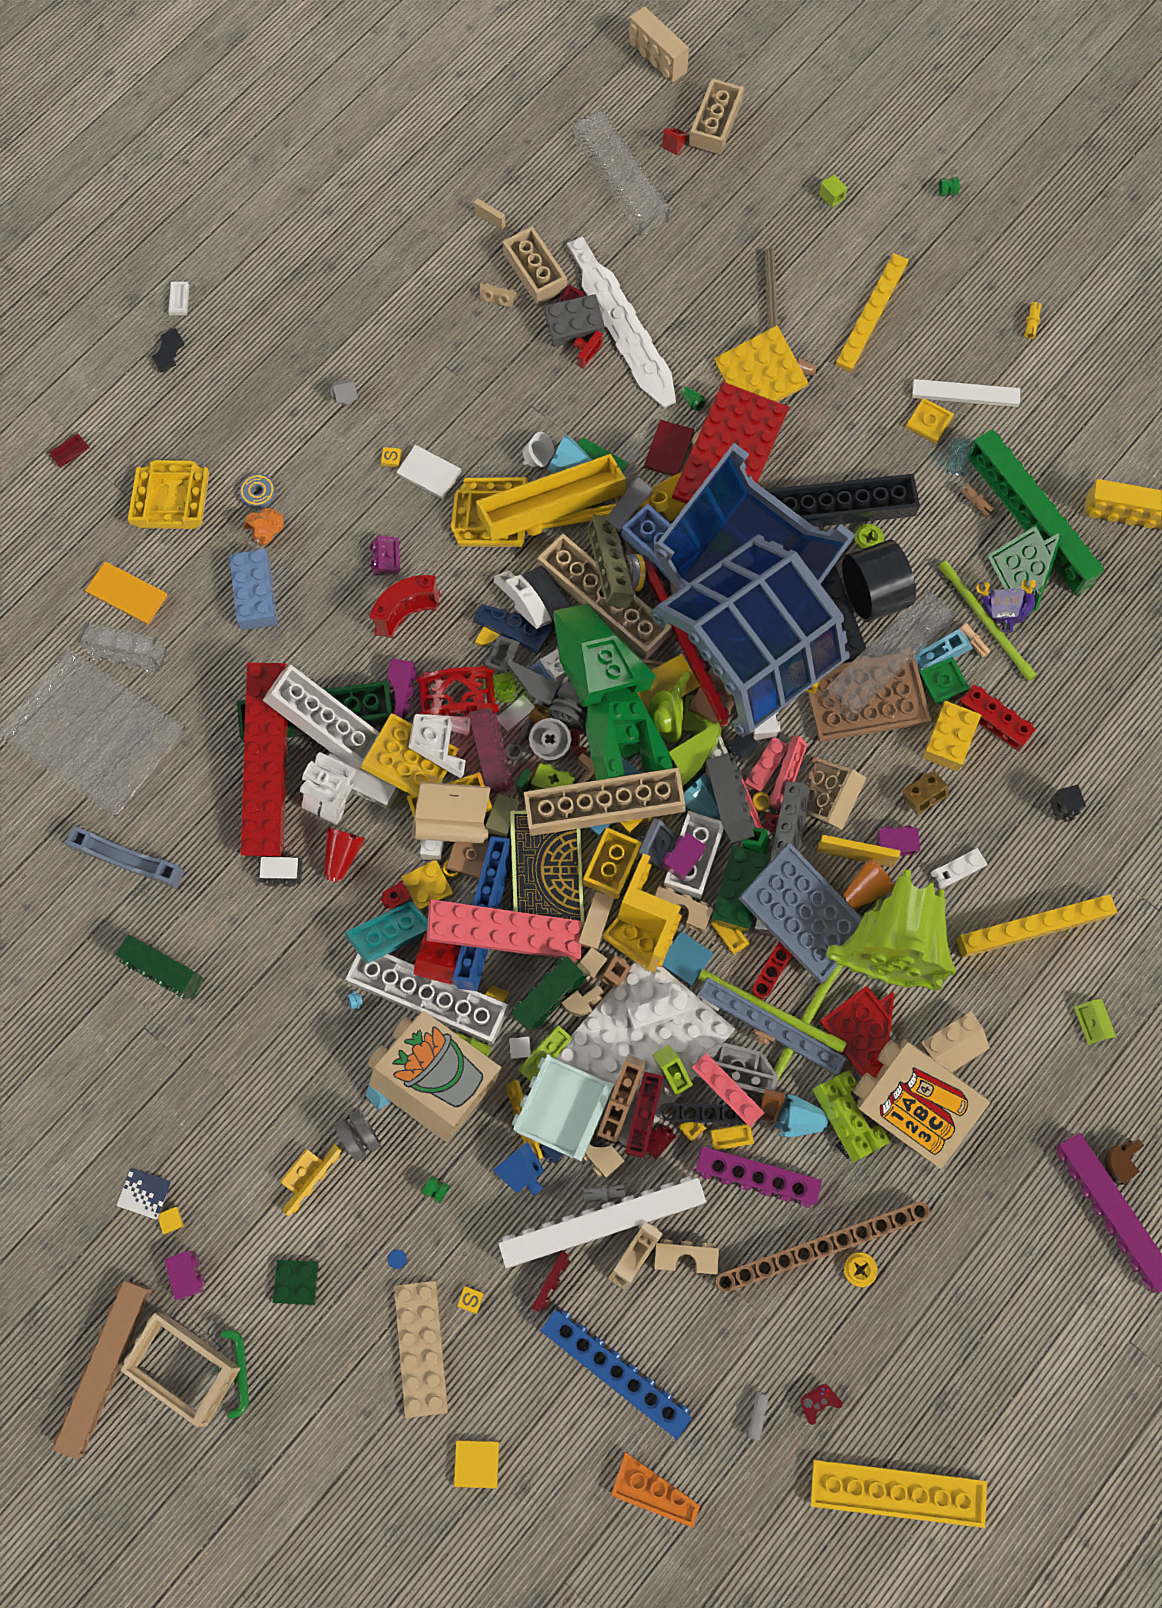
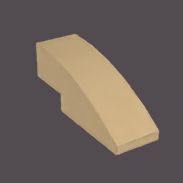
[579,892,614,951]

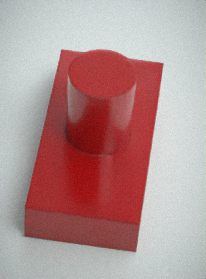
[573,330,603,369]

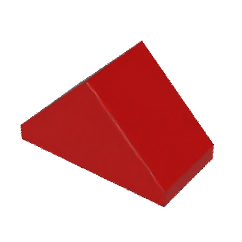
[662,128,690,155]

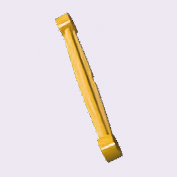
[526,491,669,536]

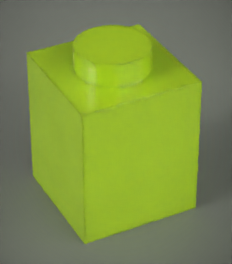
[819,174,847,208]

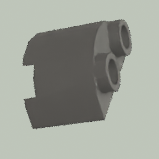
[483,635,519,674]

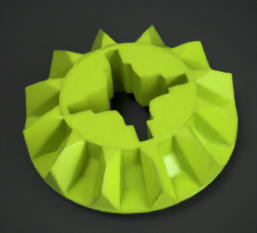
[854,524,884,549]

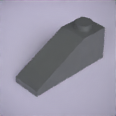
[505,659,559,707]

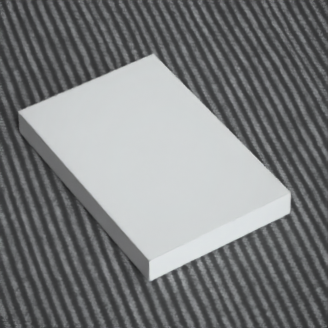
[396,445,461,500]

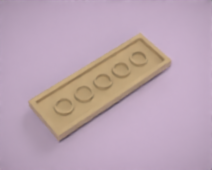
[394,1281,448,1418]

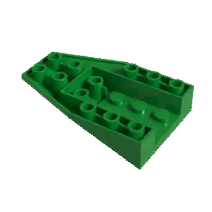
[553,603,656,706]

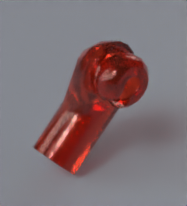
[570,730,586,757]

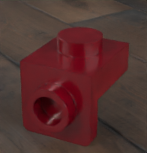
[647,1123,676,1160]

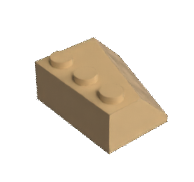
[807,756,867,830]

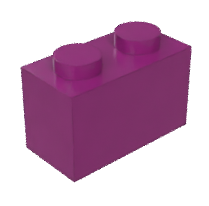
[876,825,920,856]
[663,832,707,881]
[165,1251,205,1300]

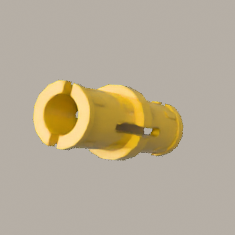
[1024,302,1042,339]

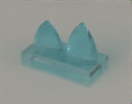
[946,438,970,476]

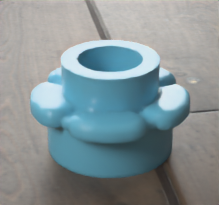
[347,991,363,1010]

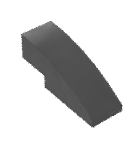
[605,478,653,532]

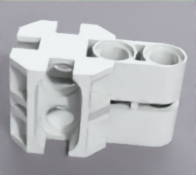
[300,752,356,825]

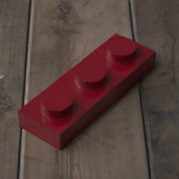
[532,1251,571,1312]

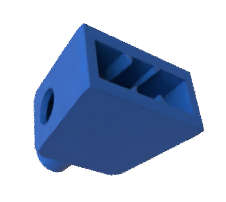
[493,1142,543,1196]

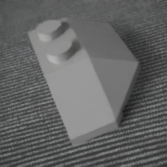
[694,1042,778,1095]

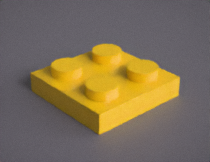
[402,860,454,911]

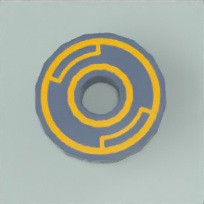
[239,474,276,509]

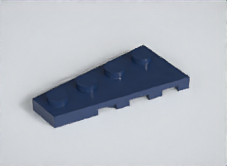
[473,604,553,654]

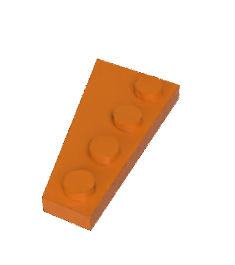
[611,1451,700,1528]

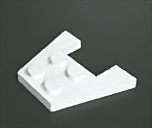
[408,714,471,778]

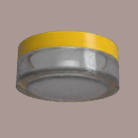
[624,554,645,591]

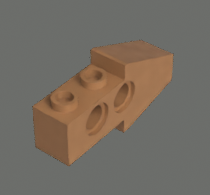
[597,1054,647,1142]

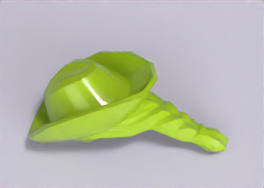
[648,671,690,742]

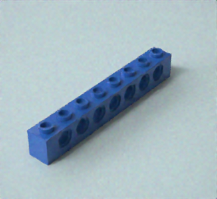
[452,836,511,991]
[540,1308,692,1440]

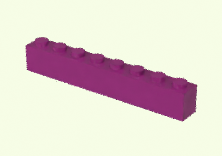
[1055,1133,1162,1293]

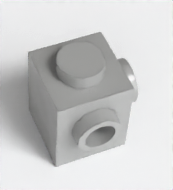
[330,378,358,405]

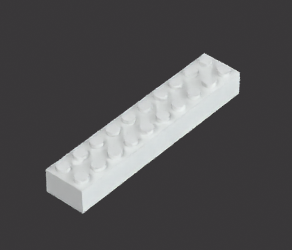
[499,1176,707,1268]

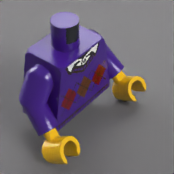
[976,579,1036,633]

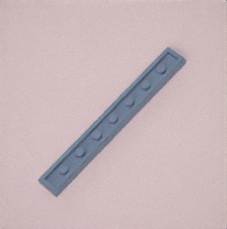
[697,977,847,1076]

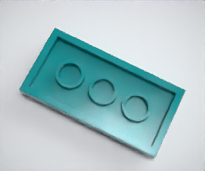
[345,901,428,964]

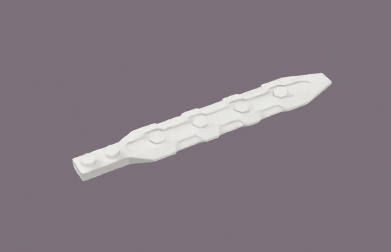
[567,236,676,408]

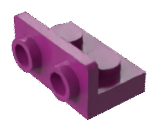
[370,535,400,576]

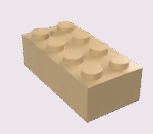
[629,6,689,83]
[689,78,744,155]
[502,226,567,306]

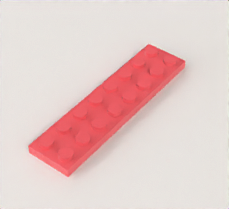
[427,900,582,960]

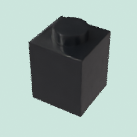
[728,734,758,764]

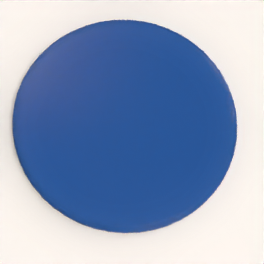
[388,1250,407,1269]

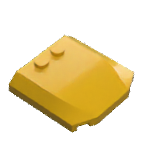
[128,460,209,529]
[451,477,528,547]

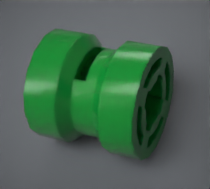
[938,177,960,197]
[422,1176,450,1204]

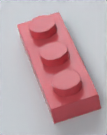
[745,737,788,793]

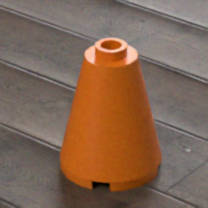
[842,858,895,910]

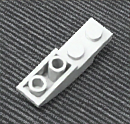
[494,570,552,629]

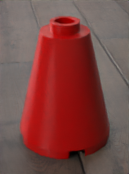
[324,827,365,882]

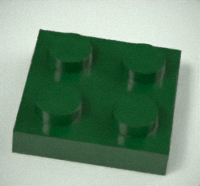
[273,1260,319,1305]

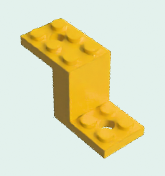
[618,853,682,973]

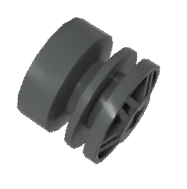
[548,682,588,730]

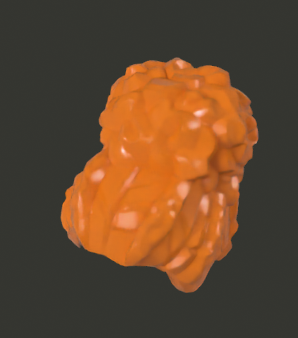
[243,508,284,546]

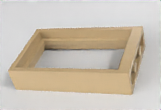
[120,1313,241,1428]

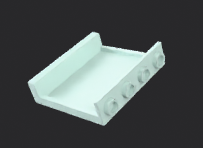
[512,1054,615,1162]

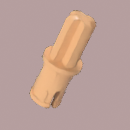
[960,623,990,657]

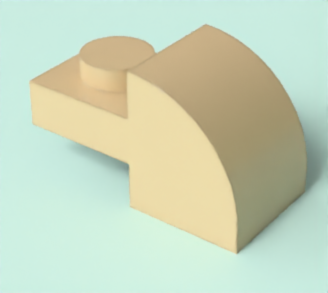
[562,985,603,1017]

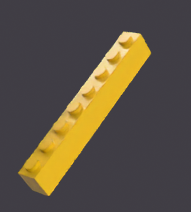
[956,894,1118,958]

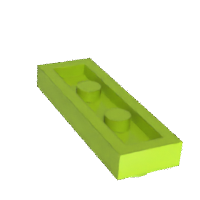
[518,1025,573,1082]

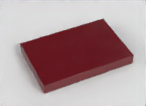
[644,419,694,476]

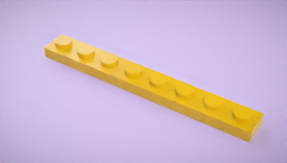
[835,253,909,372]

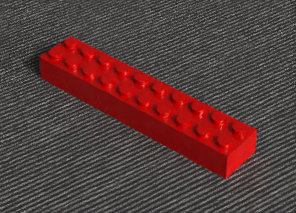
[241,662,288,857]

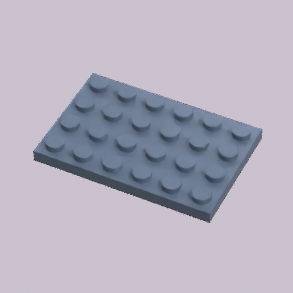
[738,843,862,983]

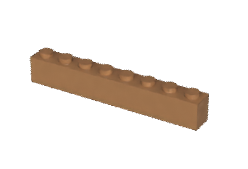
[53,1281,152,1459]

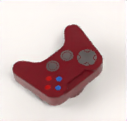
[800,1384,843,1425]

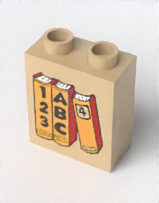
[853,1038,991,1169]

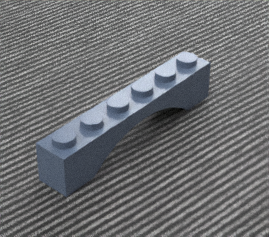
[65,826,185,889]

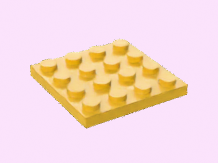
[714,325,809,402]
[360,713,459,798]

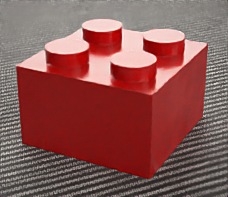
[413,930,462,985]

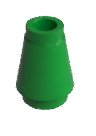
[681,386,706,411]

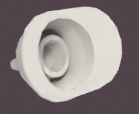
[522,432,554,467]

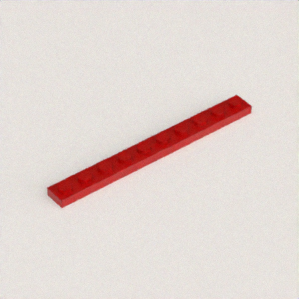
[644,559,730,727]

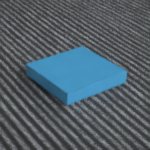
[662,931,714,986]

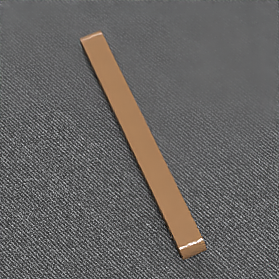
[715,1202,930,1292]

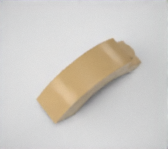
[608,1222,663,1291]

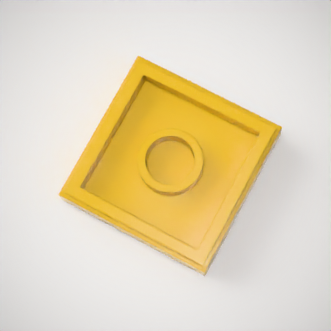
[905,398,954,444]
[454,1440,499,1488]

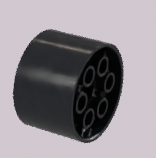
[842,539,916,622]

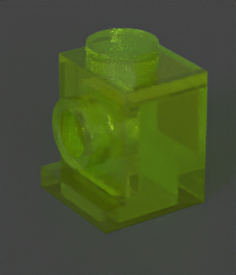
[493,672,517,703]

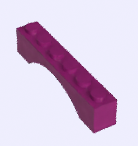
[387,659,417,719]

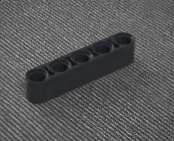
[658,1103,758,1124]

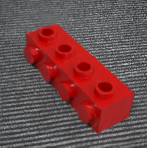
[958,684,1036,752]

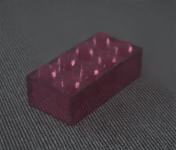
[469,707,513,795]

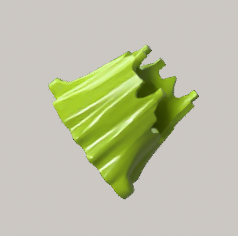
[826,869,956,990]

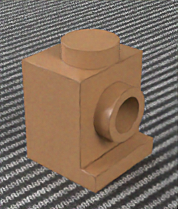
[597,956,631,988]

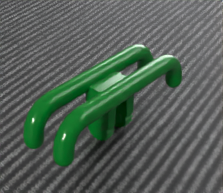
[214,1329,249,1419]

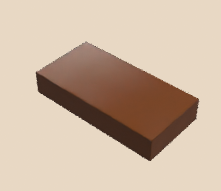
[759,1089,785,1123]

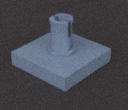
[638,819,679,871]

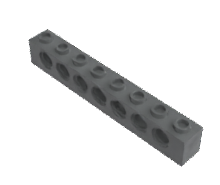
[755,782,812,937]

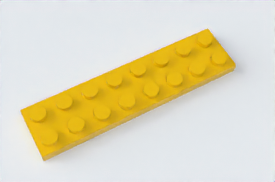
[810,1459,987,1528]

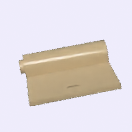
[412,782,490,844]

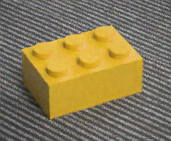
[922,701,981,772]
[583,827,642,900]

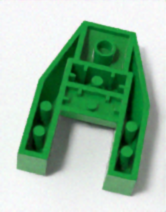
[586,687,673,781]

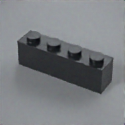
[523,566,571,634]

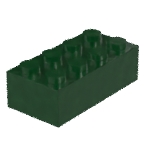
[710,845,770,934]
[115,934,204,999]
[511,956,591,1031]

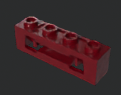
[625,1071,664,1159]

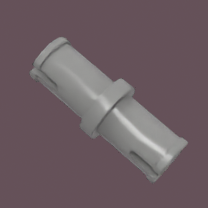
[583,1184,625,1202]
[747,1393,769,1440]

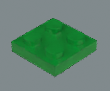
[919,657,970,705]

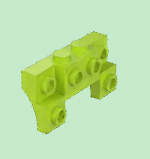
[812,1070,890,1163]

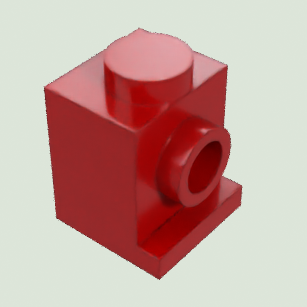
[380,881,413,910]

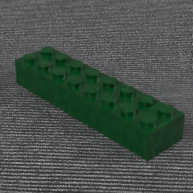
[237,681,393,743]

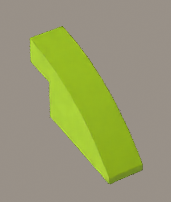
[669,722,722,791]

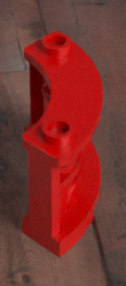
[369,575,440,638]
[417,666,499,718]

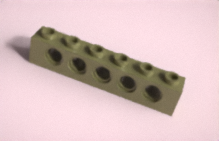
[587,514,635,608]

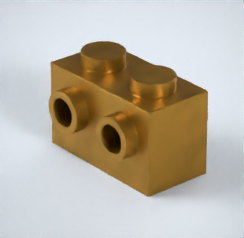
[902,770,949,816]

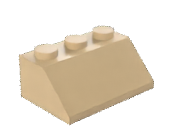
[917,1011,990,1072]

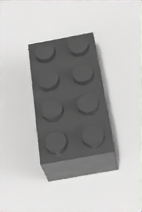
[706,753,756,843]

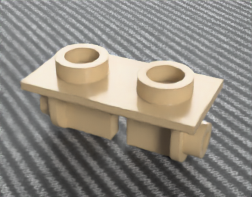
[479,283,517,308]

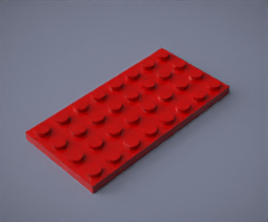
[671,382,789,524]

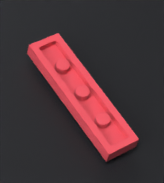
[769,735,808,812]
[692,1053,764,1127]

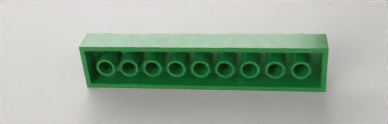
[967,429,1105,596]

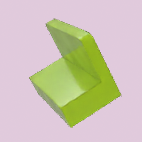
[1074,999,1116,1045]

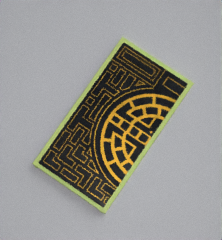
[510,810,584,933]

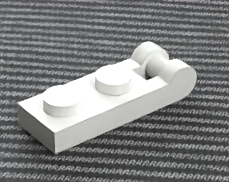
[931,848,988,889]

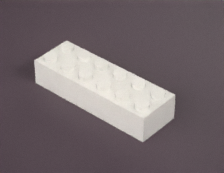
[263,665,379,769]

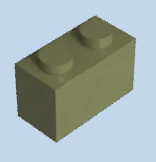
[485,794,522,839]

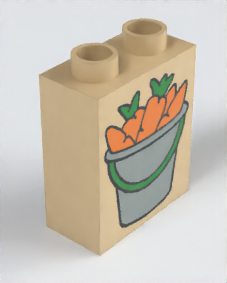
[367,1010,501,1143]

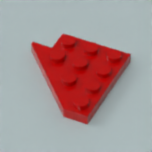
[819,986,894,1078]

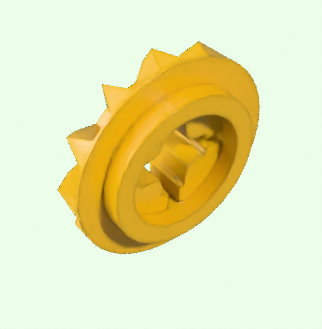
[844,1253,878,1287]

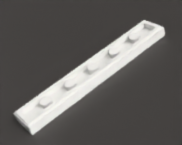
[912,379,1020,407]

